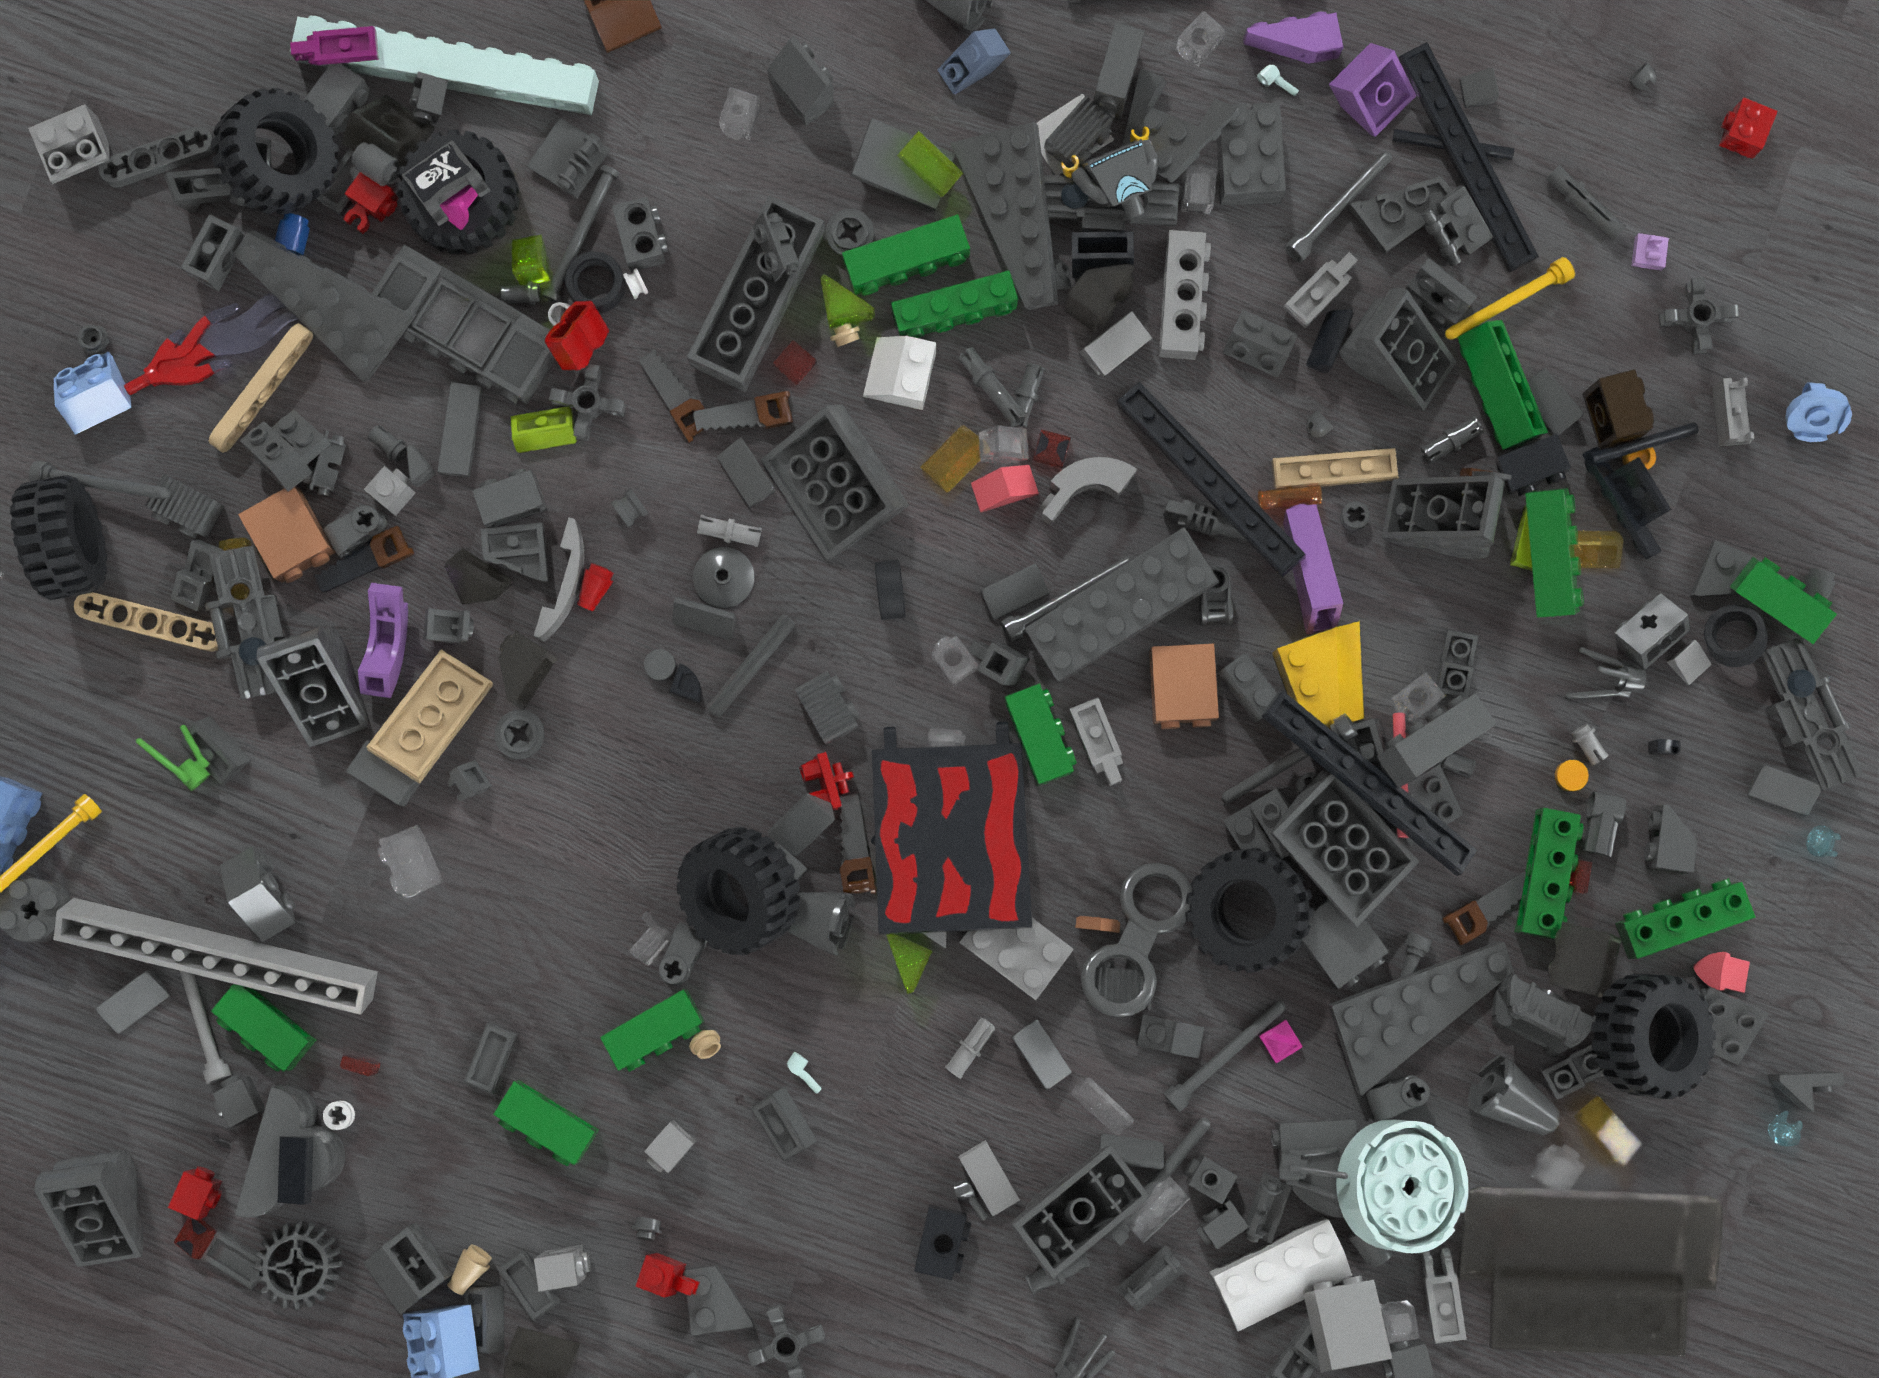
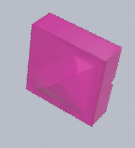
[1258,1020,1303,1063]

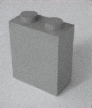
[1304,1276,1392,1373]

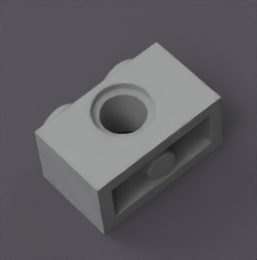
[534,1245,591,1292]

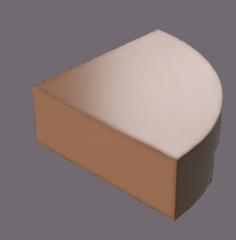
[1076,916,1120,933]

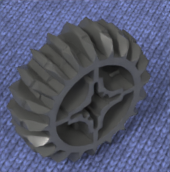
[253,1220,343,1310]

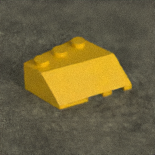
[1272,621,1364,729]

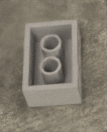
[959,918,1074,1000]

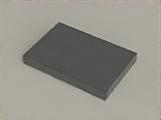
[850,118,955,211]

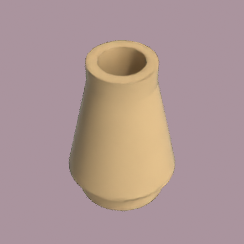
[447,1244,492,1295]

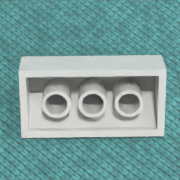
[1209,1217,1352,1331]

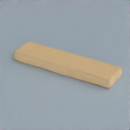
[1272,448,1399,491]

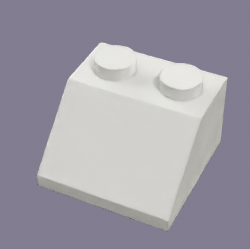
[863,336,936,410]

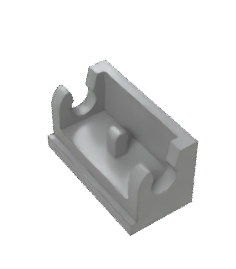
[1079,311,1152,377]
[1712,378,1754,446]

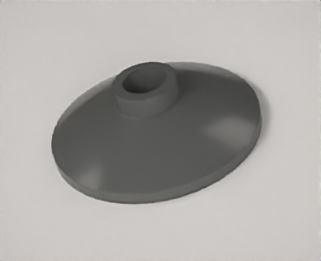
[693,547,755,608]

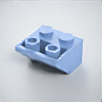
[53,352,132,435]
[403,1305,480,1378]

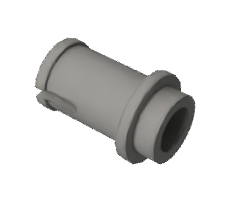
[1571,724,1609,765]

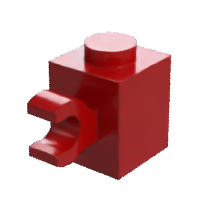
[344,172,399,234]
[635,1253,700,1298]

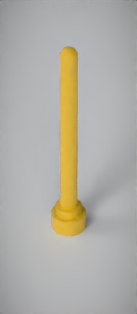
[1445,257,1575,340]
[0,794,102,893]

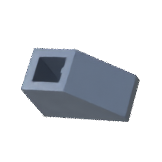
[937,28,1011,94]

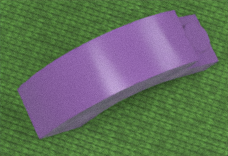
[358,583,408,698]

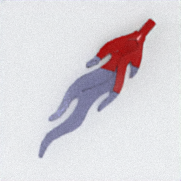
[124,293,299,396]

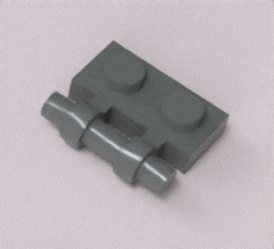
[1421,186,1493,267]

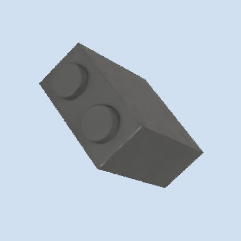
[1093,22,1145,121]
[1302,899,1389,990]

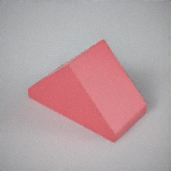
[971,465,1039,513]

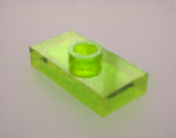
[897,131,963,198]

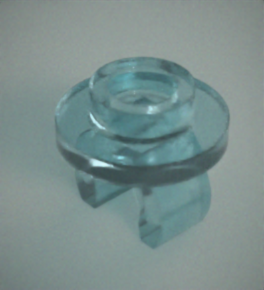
[1806,825,1841,857]
[1767,1111,1803,1147]

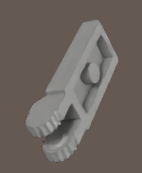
[1421,1248,1467,1344]

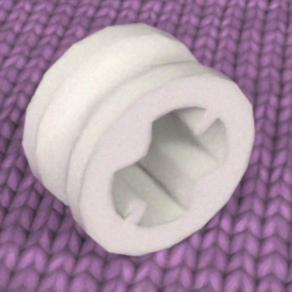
[623,268,648,299]
[323,1100,355,1130]

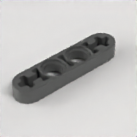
[99,126,215,188]

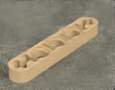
[209,323,313,453]
[74,592,218,652]

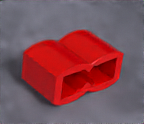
[544,301,609,371]

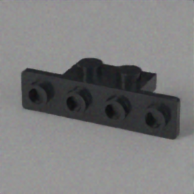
[1582,447,1672,559]

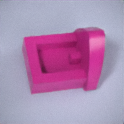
[440,184,478,230]

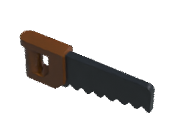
[314,526,415,592]

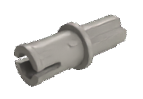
[945,1018,995,1079]

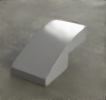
[958,1140,1020,1216]

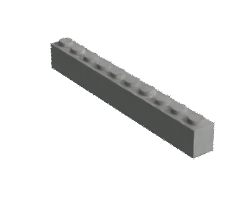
[53,898,378,1015]

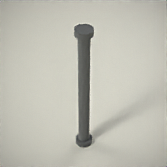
[542,165,619,303]

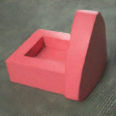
[1693,952,1750,993]

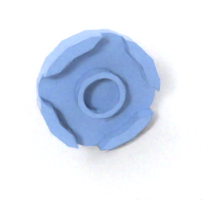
[1785,382,1852,442]

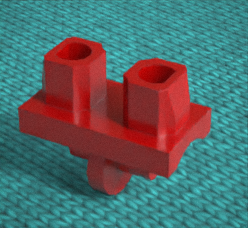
[799,752,854,811]

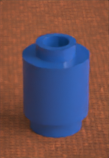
[275,213,310,256]

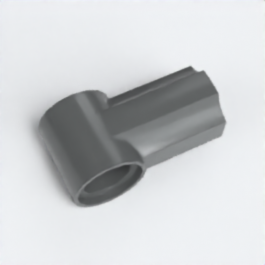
[1582,791,1626,857]

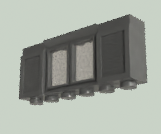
[371,244,556,405]

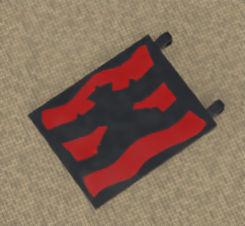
[872,722,1032,935]

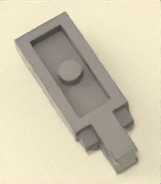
[1283,252,1358,328]
[1069,698,1123,786]

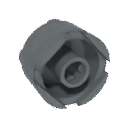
[0,878,71,942]

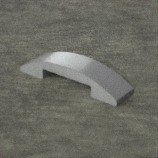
[534,518,585,642]

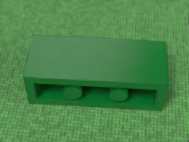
[1730,557,1837,644]
[1004,683,1077,786]
[211,984,317,1072]
[600,989,705,1072]
[493,1080,599,1166]

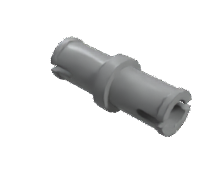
[697,515,762,547]

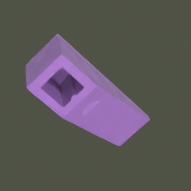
[1243,12,1343,64]

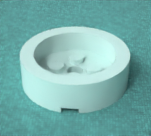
[1336,1119,1468,1253]

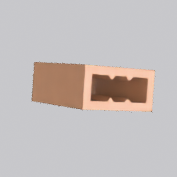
[238,486,336,583]
[1149,644,1219,729]

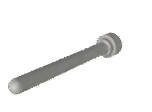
[180,971,232,1084]

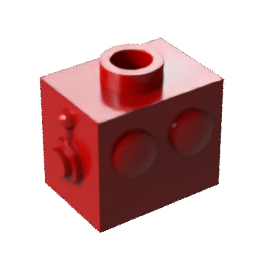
[1719,98,1778,159]

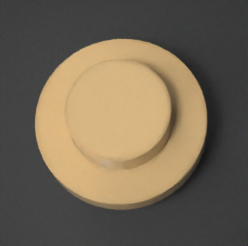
[830,323,860,347]
[689,1030,721,1059]

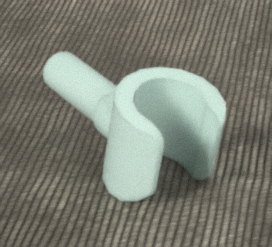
[1257,65,1299,97]
[787,1052,822,1094]

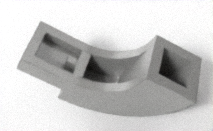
[1040,457,1137,526]

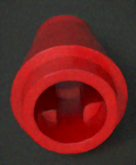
[577,563,614,611]

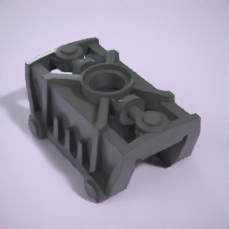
[1491,974,1596,1057]

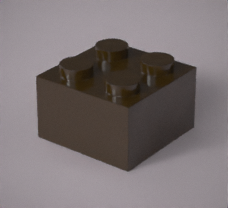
[1582,369,1654,450]

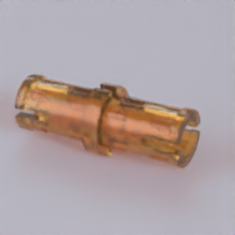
[1258,485,1322,509]

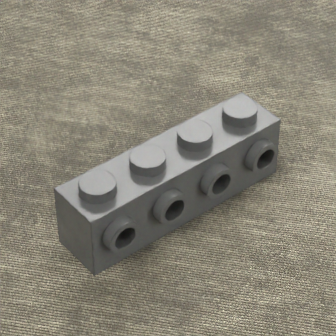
[1377,693,1497,789]

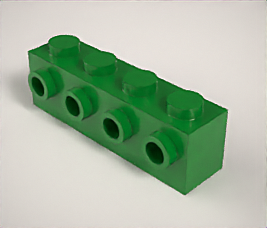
[842,214,970,296]
[891,270,1018,339]
[1457,320,1548,450]
[1525,488,1584,618]
[1514,807,1583,940]
[1615,878,1756,959]

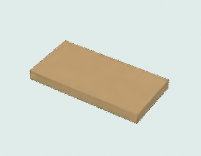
[367,650,493,784]

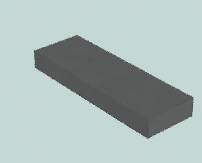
[437,382,483,478]

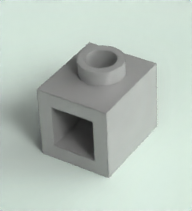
[364,466,416,516]
[644,1120,697,1173]

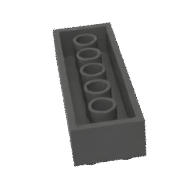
[687,195,826,392]
[1024,527,1219,682]

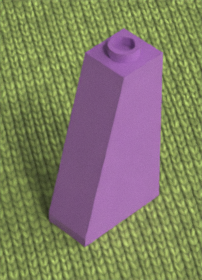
[1283,504,1343,635]

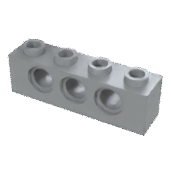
[1158,230,1211,360]

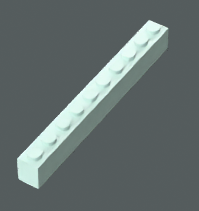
[290,16,599,115]

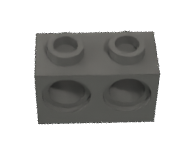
[612,197,669,272]

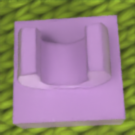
[1631,233,1669,271]

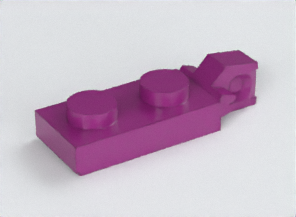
[290,26,379,65]

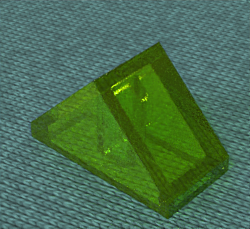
[512,234,551,285]
[820,274,875,328]
[886,934,932,994]

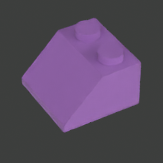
[1329,43,1417,137]

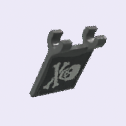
[402,140,491,226]

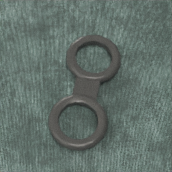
[1081,863,1193,1018]

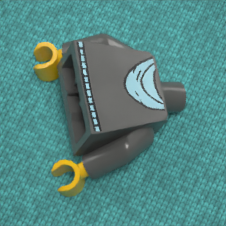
[1061,126,1159,219]

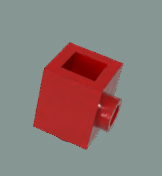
[168,1166,222,1220]

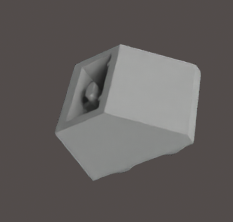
[28,104,110,184]

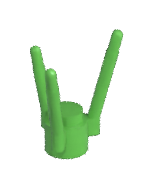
[136,725,210,791]

